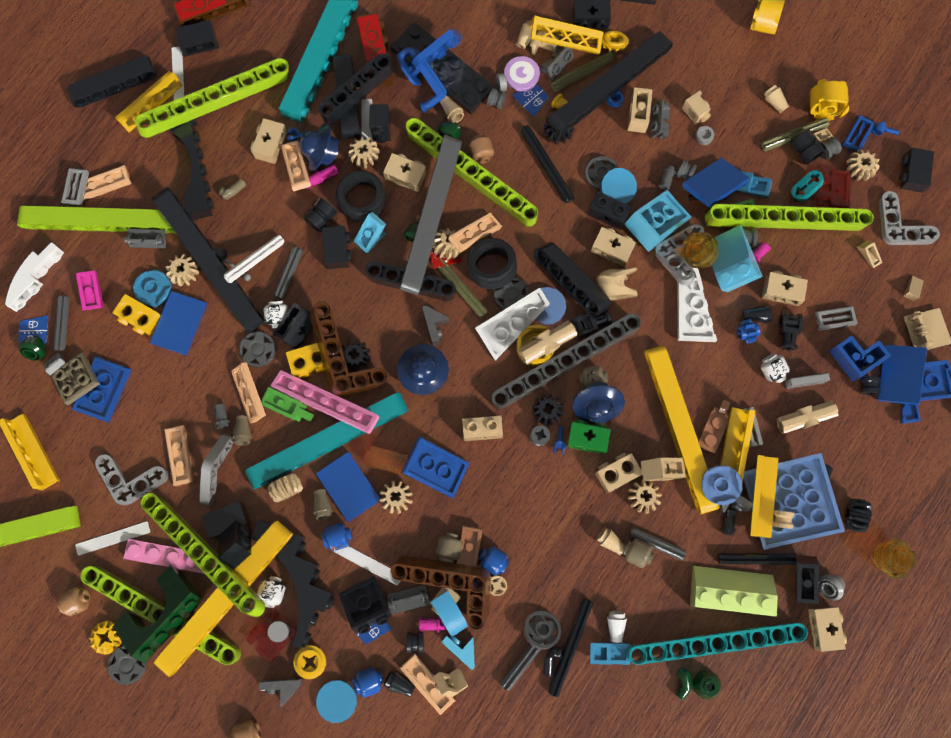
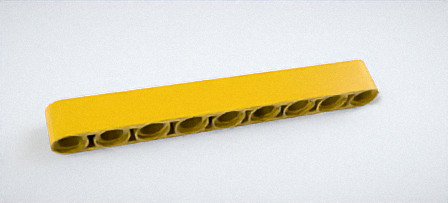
[645,345,720,515]
[154,520,293,677]

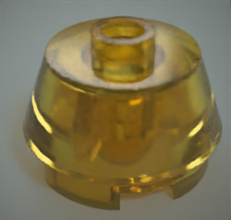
[681,232,719,268]
[873,538,916,579]

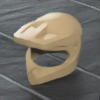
[596,267,637,301]

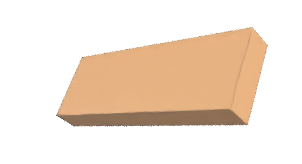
[281,140,311,191]
[72,165,132,201]
[448,213,502,253]
[231,362,266,423]
[164,425,194,486]
[400,654,456,715]

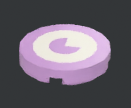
[504,56,540,92]

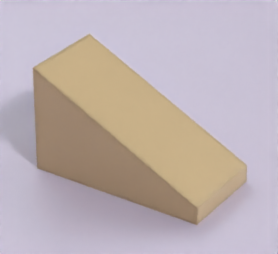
[813,128,833,143]
[857,241,883,268]
[903,276,924,301]

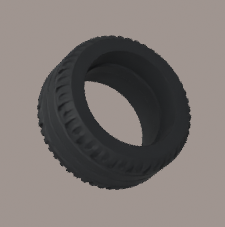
[336,170,386,222]
[467,238,517,290]

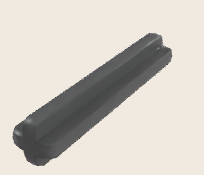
[273,246,303,299]
[53,296,70,351]
[629,528,686,560]
[501,642,544,691]

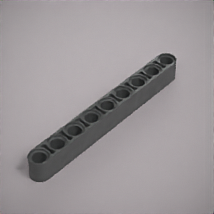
[399,134,462,295]
[492,314,641,410]

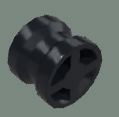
[860,376,881,395]
[407,632,424,653]

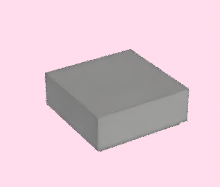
[44,353,65,375]

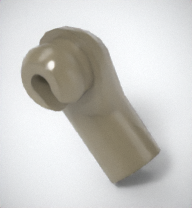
[219,179,246,200]

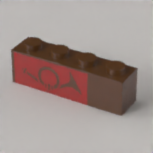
[172,0,250,26]
[357,12,396,89]

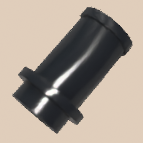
[720,510,737,536]

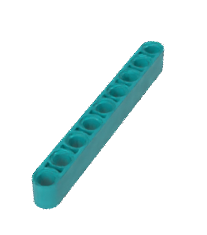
[245,392,409,489]
[625,622,808,665]

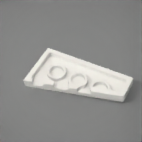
[677,266,717,342]
[475,288,550,361]

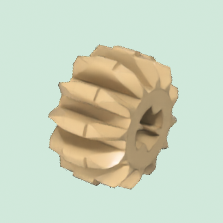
[348,136,380,169]
[846,149,880,181]
[432,227,460,260]
[166,254,199,286]
[267,473,303,503]
[380,480,413,514]
[628,480,662,514]

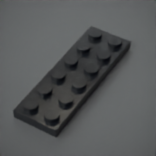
[391,22,494,115]

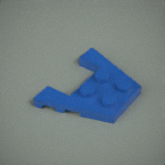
[900,360,951,424]

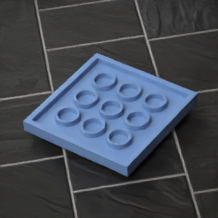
[743,453,845,549]

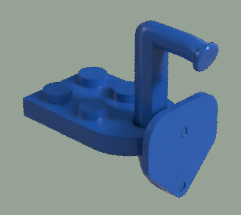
[396,29,463,113]

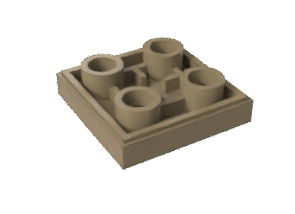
[51,352,100,405]

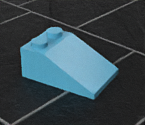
[624,190,691,252]
[706,225,763,292]

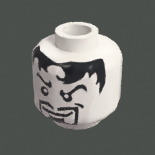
[264,301,289,328]
[760,353,790,383]
[257,576,286,608]

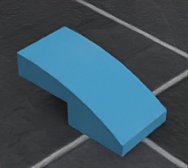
[736,171,772,199]
[431,591,468,637]
[590,642,630,665]

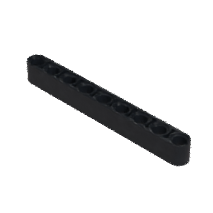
[547,31,673,135]
[152,187,265,333]

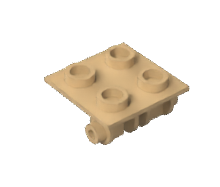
[903,308,951,350]

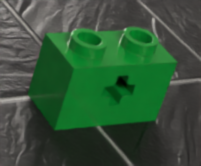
[567,420,611,455]

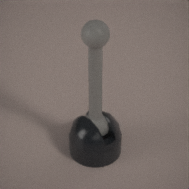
[215,247,251,281]

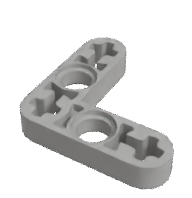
[879,191,940,245]
[656,224,704,285]
[200,434,233,506]
[95,454,169,505]

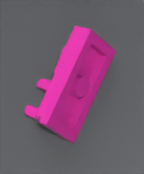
[76,270,104,311]

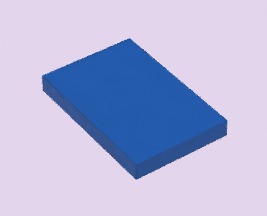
[682,158,749,208]
[150,291,208,356]
[878,345,927,405]
[72,356,132,423]
[401,437,470,499]
[316,452,380,523]

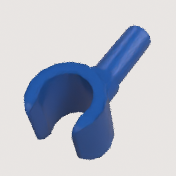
[872,122,900,136]
[287,128,304,142]
[553,426,566,455]

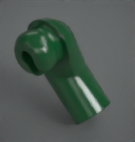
[675,668,693,701]

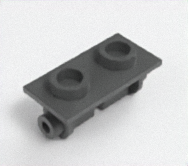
[540,46,574,81]
[650,98,670,139]
[124,229,167,248]
[387,585,430,614]

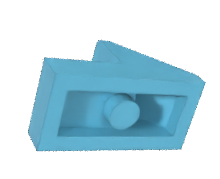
[353,212,386,253]
[442,635,475,670]

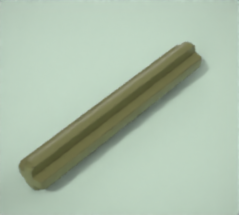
[550,51,615,92]
[761,117,830,151]
[437,258,488,318]

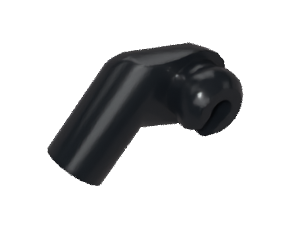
[543,646,562,676]

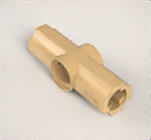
[518,320,577,365]
[776,400,838,434]

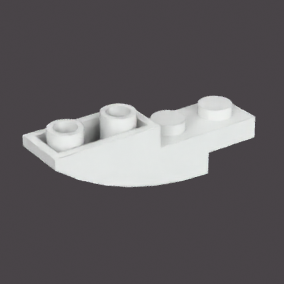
[5,242,64,312]

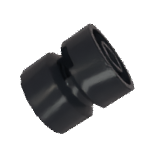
[790,130,826,165]
[302,197,337,233]

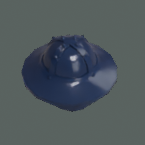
[299,123,340,171]
[397,344,449,395]
[572,382,625,424]

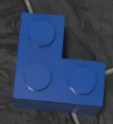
[829,335,891,382]

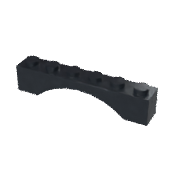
[170,110,214,220]

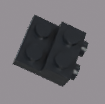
[338,576,392,634]

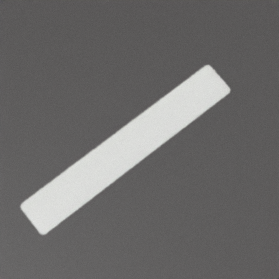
[171,46,184,100]
[361,99,372,154]
[75,522,150,555]
[333,546,400,586]

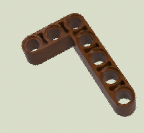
[310,301,387,396]
[390,556,491,630]

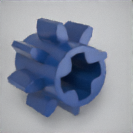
[737,319,761,344]

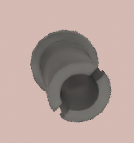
[658,165,677,190]
[213,404,230,429]

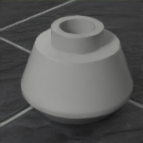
[819,574,845,601]

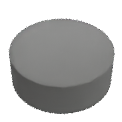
[495,73,507,92]
[695,126,715,145]
[268,621,289,642]

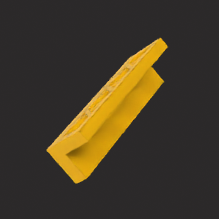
[529,16,603,55]
[115,71,183,132]
[720,407,756,481]
[0,414,60,490]
[750,455,778,538]

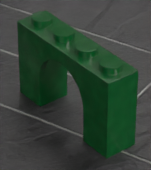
[112,565,203,663]

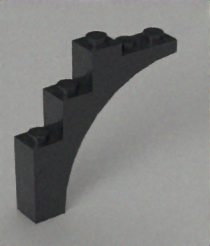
[251,519,335,649]

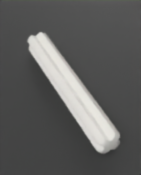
[224,235,284,283]

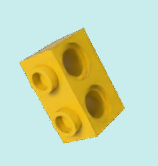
[113,294,161,336]
[286,343,332,379]

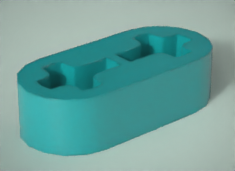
[791,170,824,202]

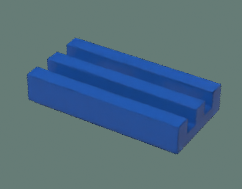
[841,115,876,152]

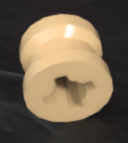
[772,510,795,529]
[490,576,507,596]

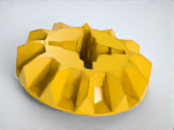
[601,31,629,52]
[88,621,122,655]
[294,645,326,679]

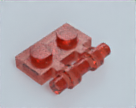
[814,170,851,208]
[246,608,297,663]

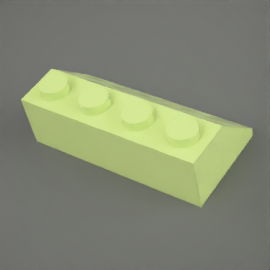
[690,566,778,617]

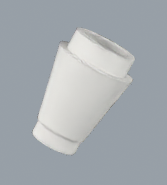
[607,611,627,643]

